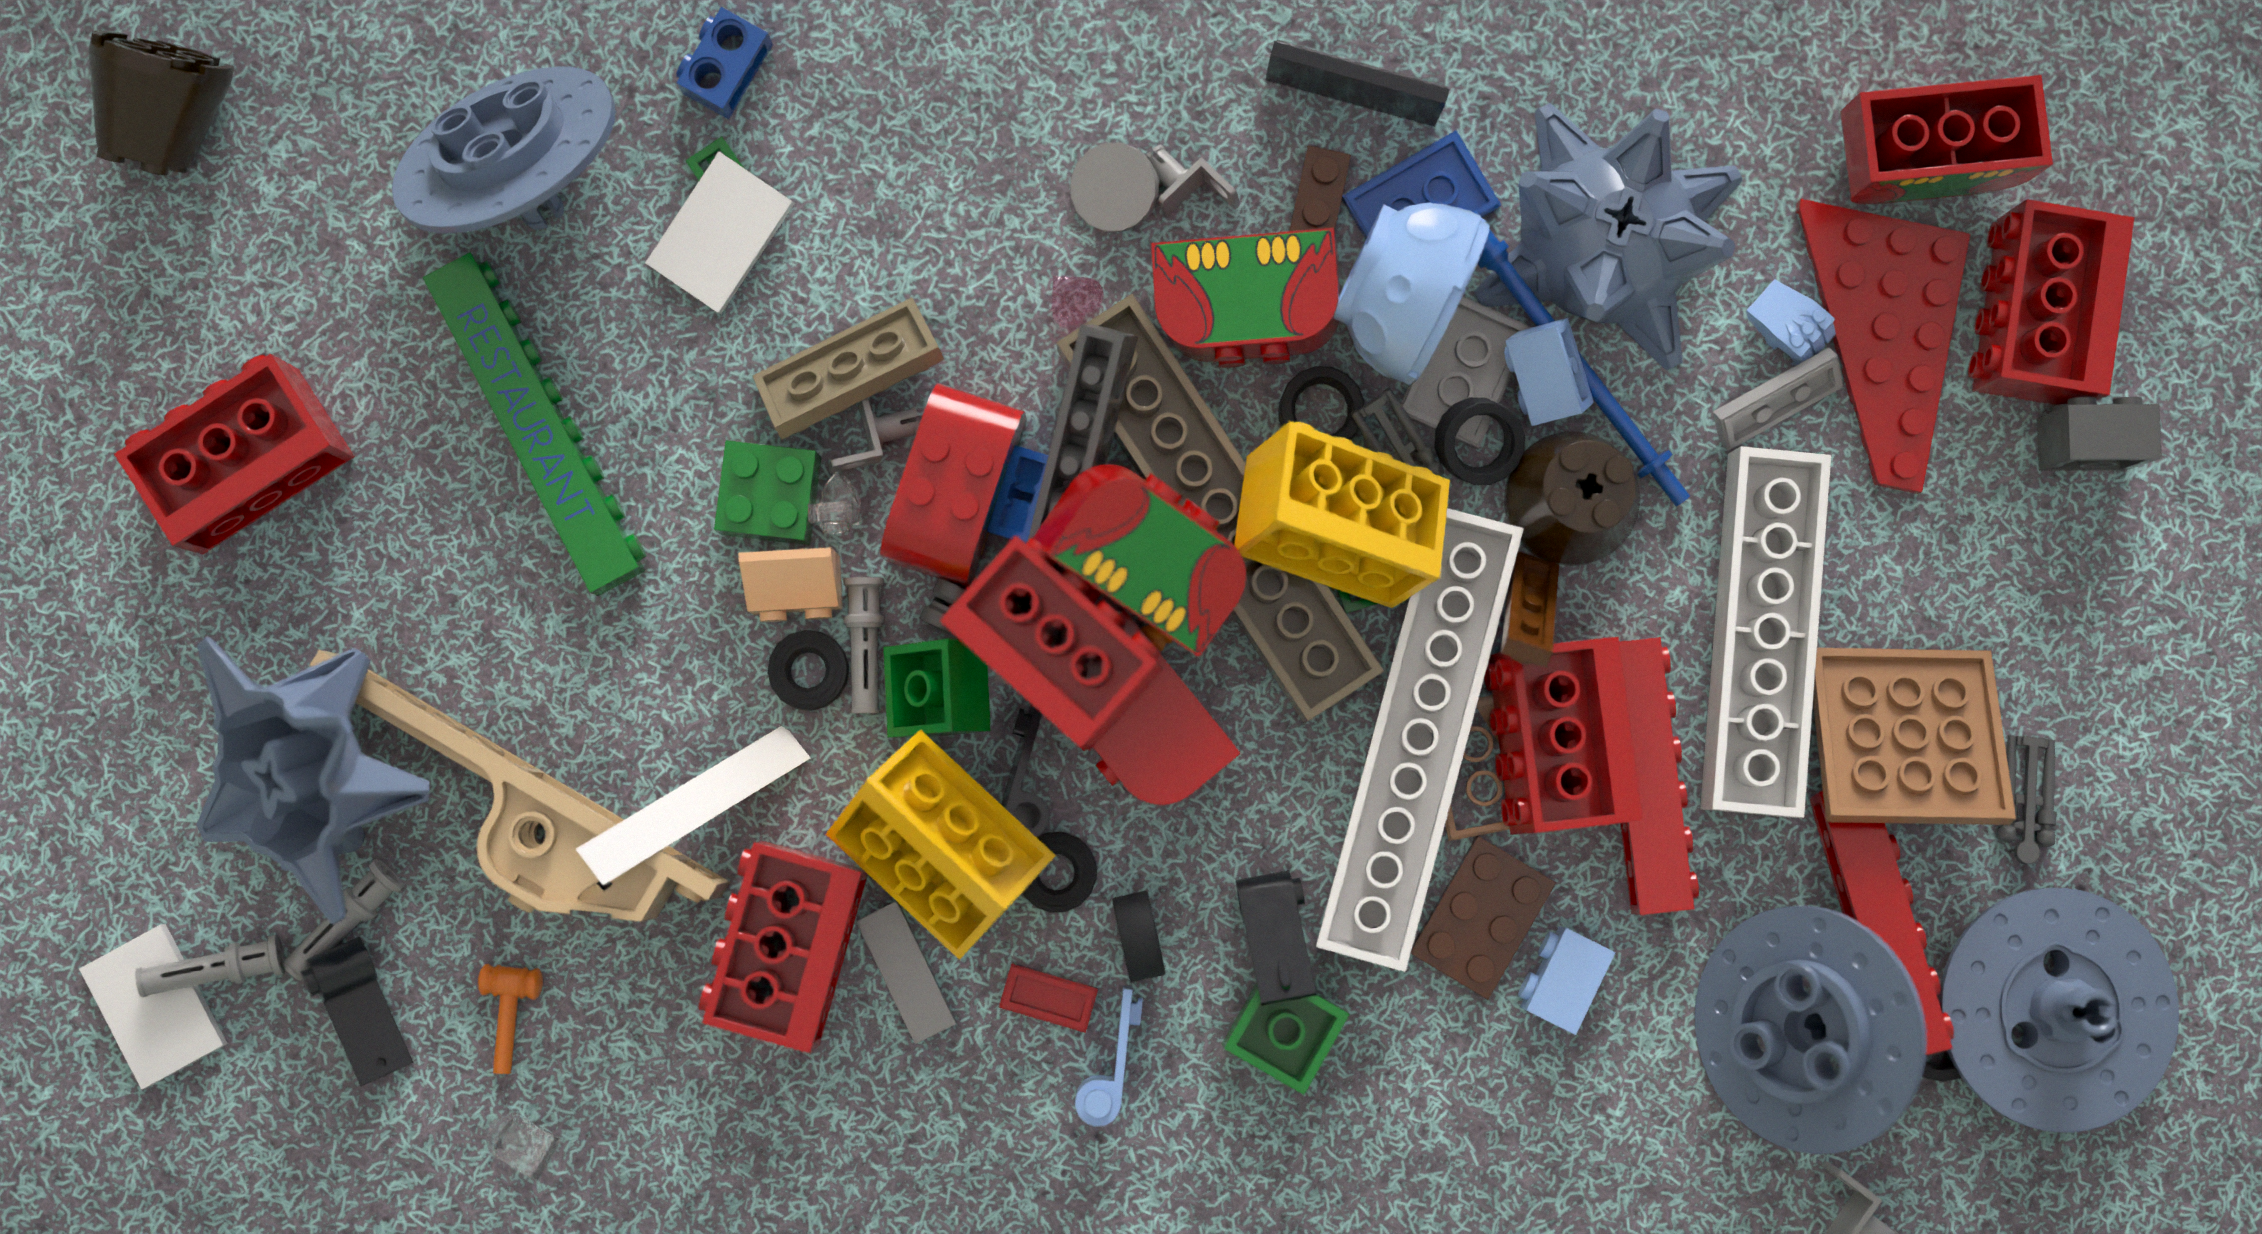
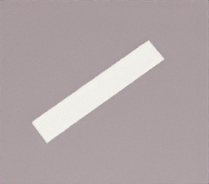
[576,726,810,885]

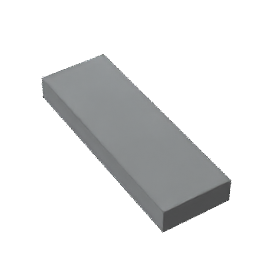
[1713,347,1843,450]
[856,901,957,1044]

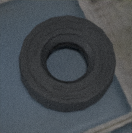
[767,630,849,711]
[1022,832,1097,913]

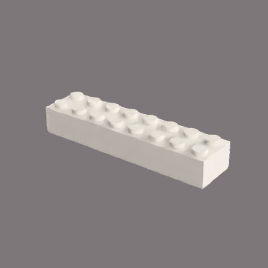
[1700,446,1831,818]

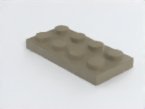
[752,297,945,440]

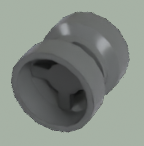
[919,578,966,638]

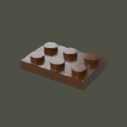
[1410,836,1557,1000]

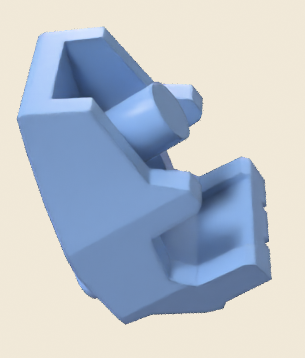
[1746,279,1836,366]

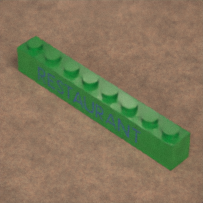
[422,252,647,596]

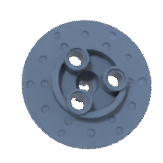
[392,66,616,234]
[1939,888,2179,1133]
[1695,906,1927,1154]

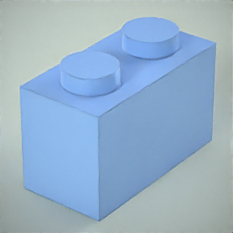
[1504,318,1594,426]
[1518,926,1616,1035]

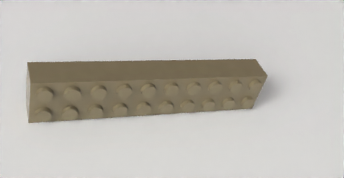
[1056,294,1384,723]

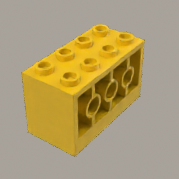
[1234,421,1450,608]
[826,729,1056,960]

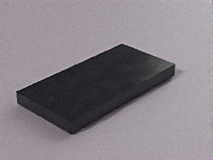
[1265,40,1450,127]

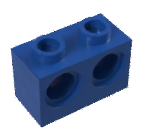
[676,7,773,120]
[987,445,1048,544]

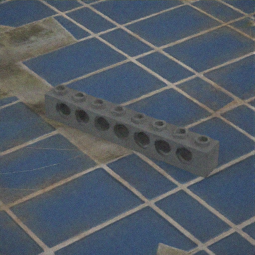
[993,324,1138,686]

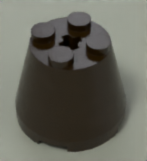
[89,30,234,176]
[1504,431,1640,566]

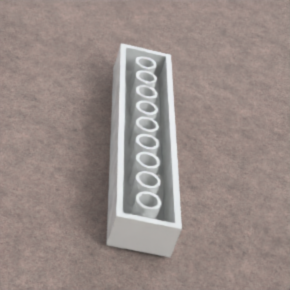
[1316,508,1524,972]

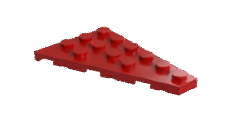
[1796,199,1970,494]

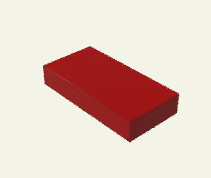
[998,963,1098,1033]

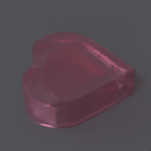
[1052,276,1104,330]

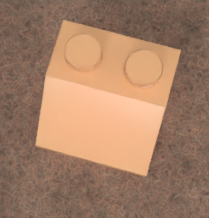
[739,548,843,622]

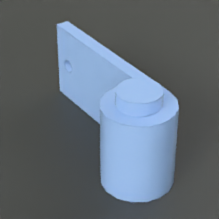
[1075,985,1143,1127]

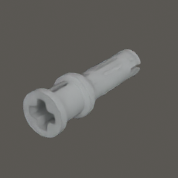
[843,577,884,713]
[282,859,404,981]
[135,935,285,997]

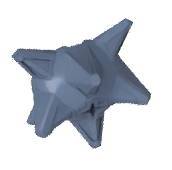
[1474,103,1742,370]
[196,637,429,925]

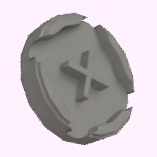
[1071,143,1159,232]

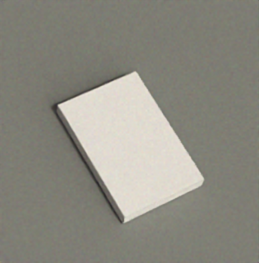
[645,152,795,314]
[79,924,228,1090]

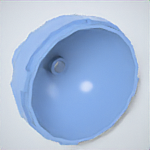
[1334,203,1490,385]

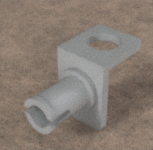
[1146,145,1240,217]
[828,398,920,474]
[1821,1161,1899,1234]

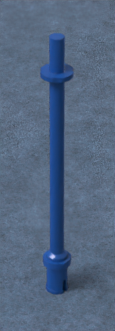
[1474,210,1690,507]

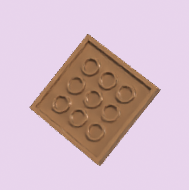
[1813,648,2016,825]

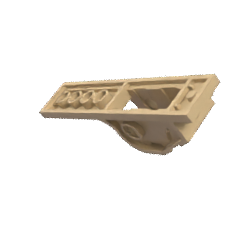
[309,650,730,921]

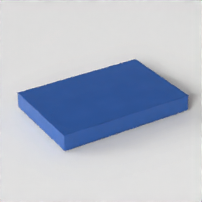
[1342,130,1501,239]

